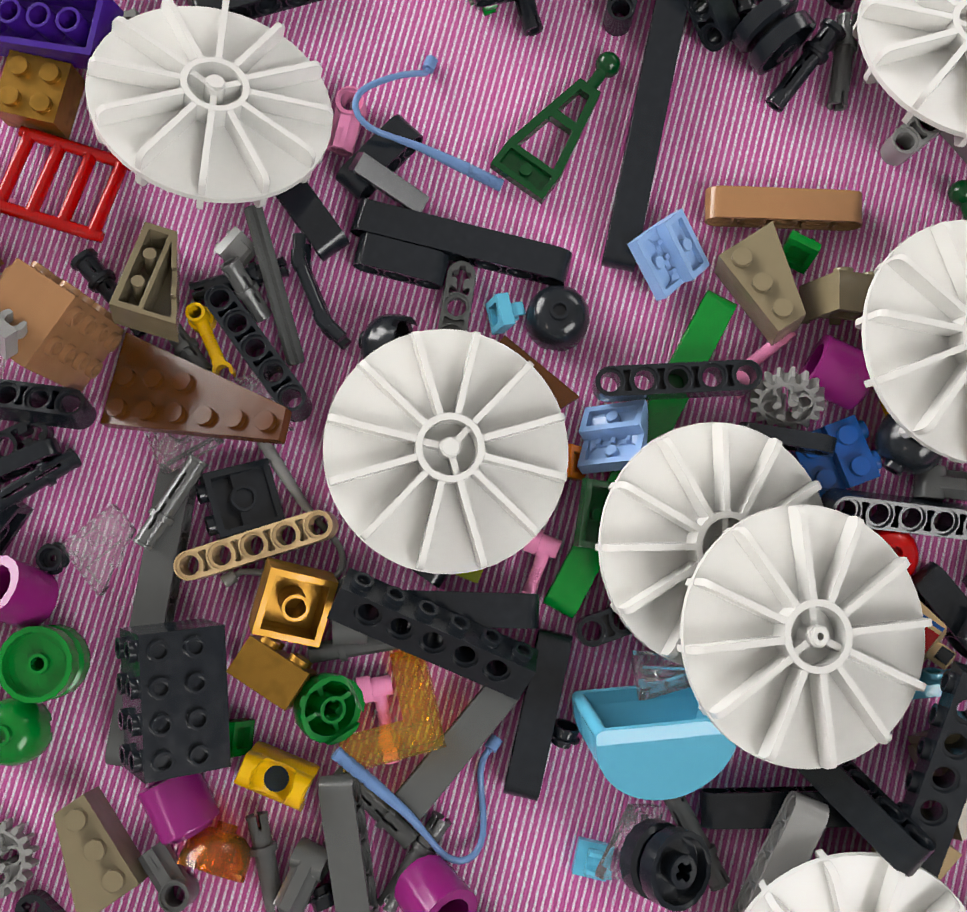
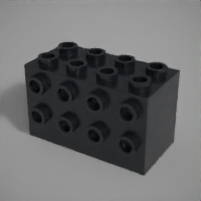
[115,618,231,784]

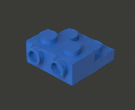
[791,415,882,497]

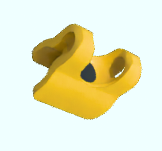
[233,741,320,812]

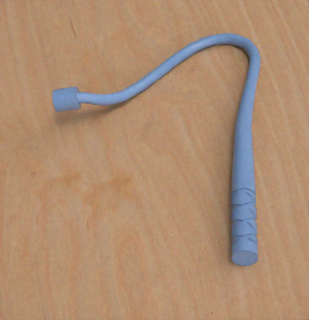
[352,55,504,192]
[331,734,503,865]

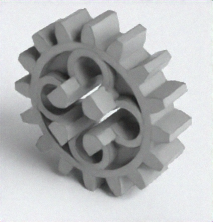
[750,366,825,429]
[0,818,40,899]

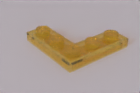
[338,650,446,773]

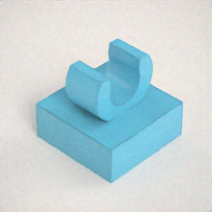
[485,292,526,335]
[571,836,613,882]

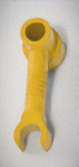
[185,302,236,378]

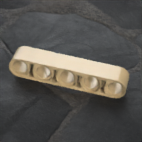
[173,510,339,581]

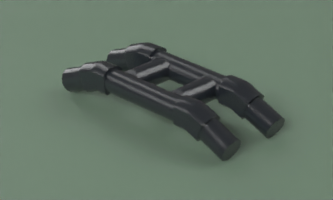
[291,233,351,350]

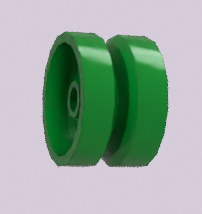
[0,624,90,703]

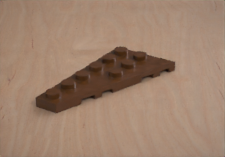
[100,332,292,445]

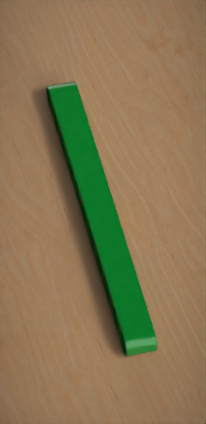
[543,290,737,619]

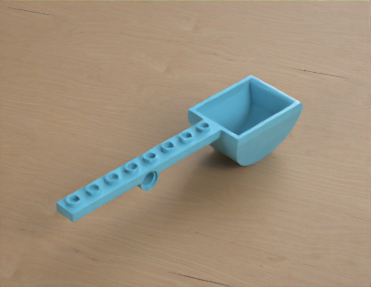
[572,667,950,801]

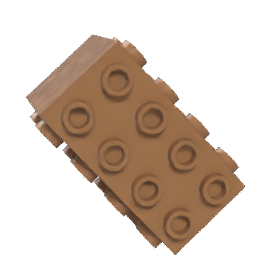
[0,258,125,392]

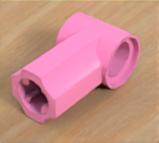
[327,86,367,157]

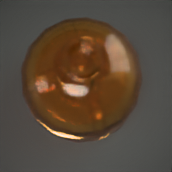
[177,820,251,883]

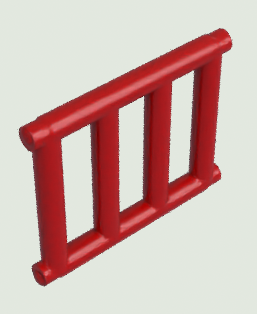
[0,126,131,243]

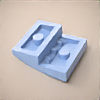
[627,208,710,301]
[577,399,648,474]

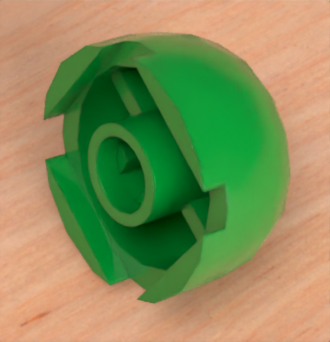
[293,672,365,745]
[0,697,53,766]

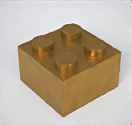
[0,50,85,139]
[248,557,339,648]
[226,635,317,711]

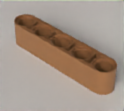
[704,185,863,231]

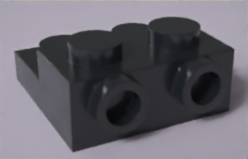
[195,458,285,540]

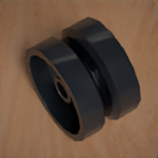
[731,0,817,75]
[619,818,712,912]

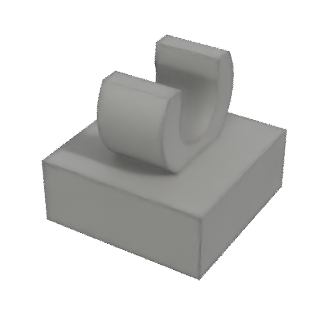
[213,226,256,267]
[0,309,28,360]

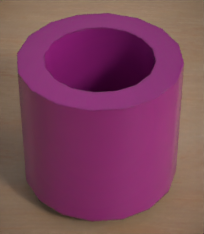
[801,335,872,410]
[0,556,59,629]
[137,773,220,845]
[394,855,478,912]

